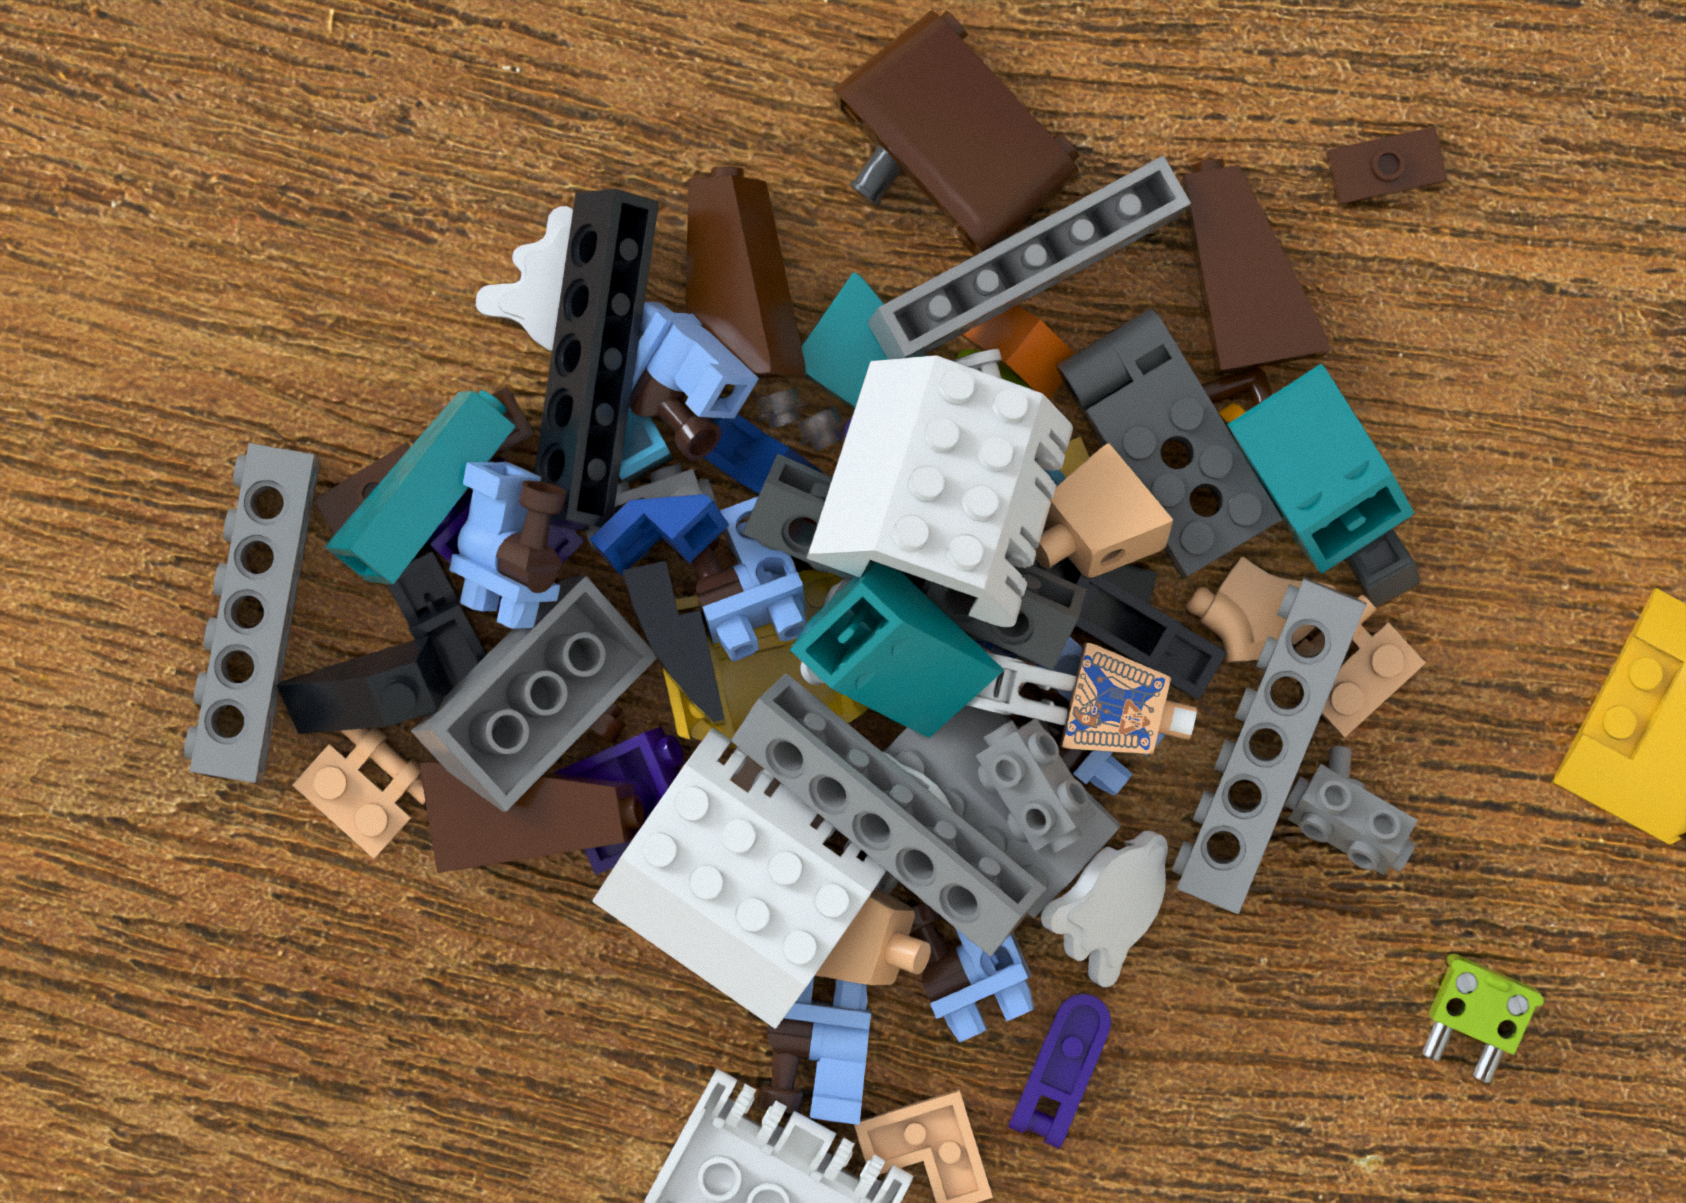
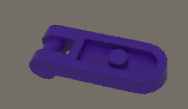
[1008,993,1111,1149]

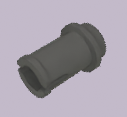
[849,141,902,206]

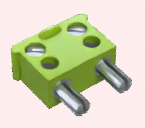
[1422,954,1544,1083]

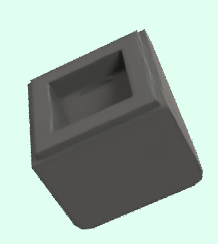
[1346,528,1420,607]

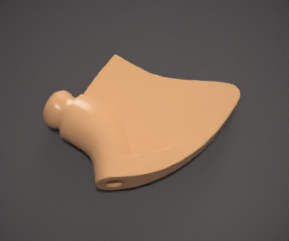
[1186,556,1336,663]

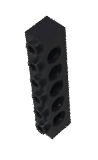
[534,189,659,530]

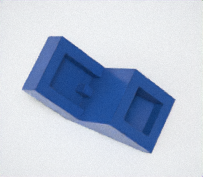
[703,414,823,496]
[589,494,729,576]

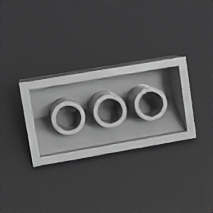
[411,576,657,812]
[884,705,1121,918]

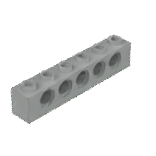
[867,155,1191,360]
[184,443,321,783]
[1172,577,1367,915]
[731,673,1047,957]

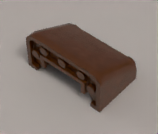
[833,10,1080,256]

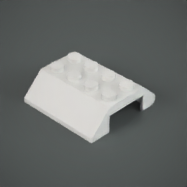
[806,355,1073,627]
[592,727,886,1029]
[643,1068,914,1203]

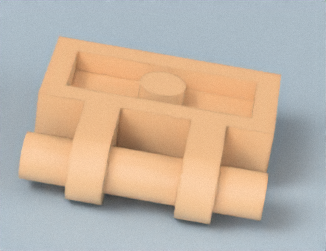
[1287,594,1426,738]
[292,727,426,859]

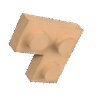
[854,1089,993,1203]

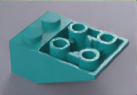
[1227,364,1415,574]
[790,561,1004,738]

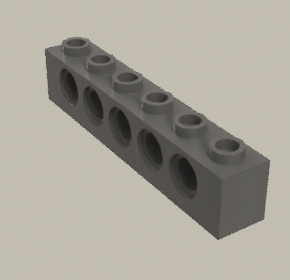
[742,453,1087,670]

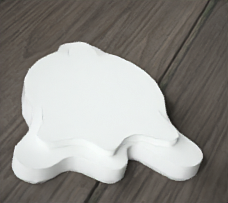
[476,206,573,352]
[1041,830,1168,987]

